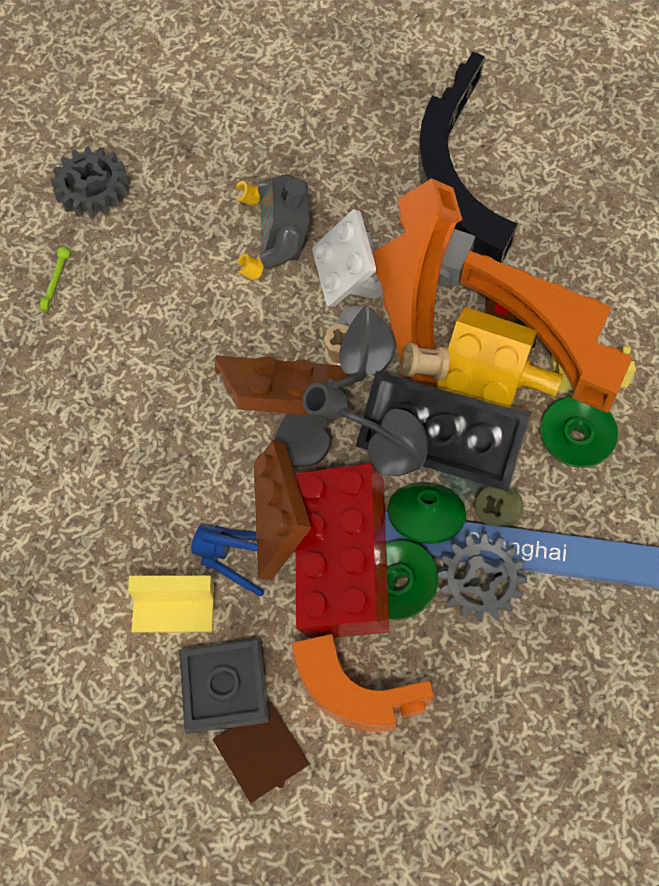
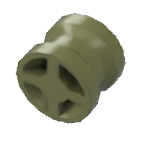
[475,487,524,526]

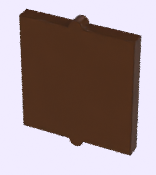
[212,702,310,804]

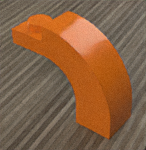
[292,634,434,732]

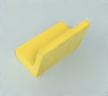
[128,575,214,633]

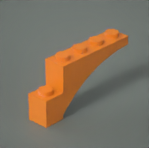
[373,178,462,385]
[460,251,633,413]

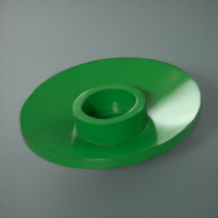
[541,396,618,468]
[388,482,466,544]
[386,541,438,620]

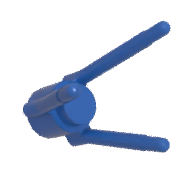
[191,524,264,596]

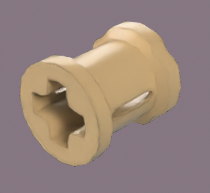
[324,324,349,365]
[401,342,450,380]

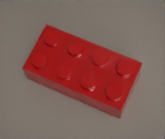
[295,463,390,639]

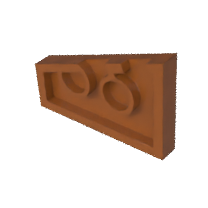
[254,440,311,580]

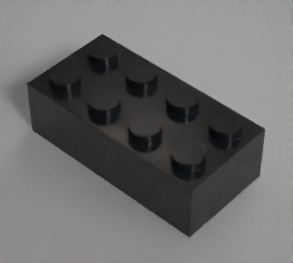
[356,370,532,491]

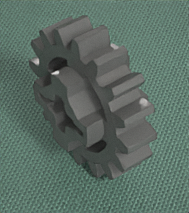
[51,146,129,218]
[438,531,527,621]

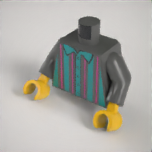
[236,174,309,280]

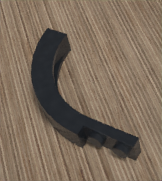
[418,51,518,263]

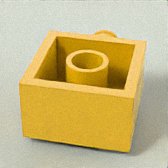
[437,307,563,406]

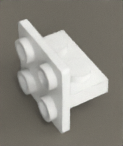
[312,209,383,307]

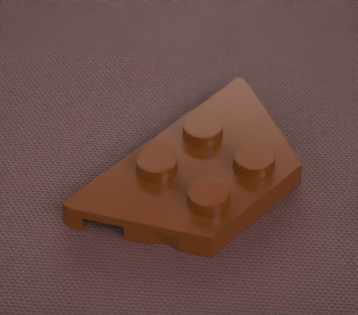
[215,355,356,415]

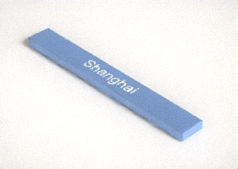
[385,511,659,589]

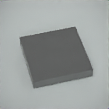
[179,638,270,734]

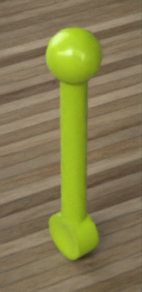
[40,246,71,312]

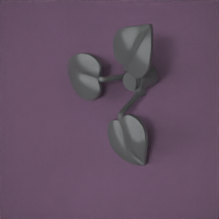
[274,306,428,476]

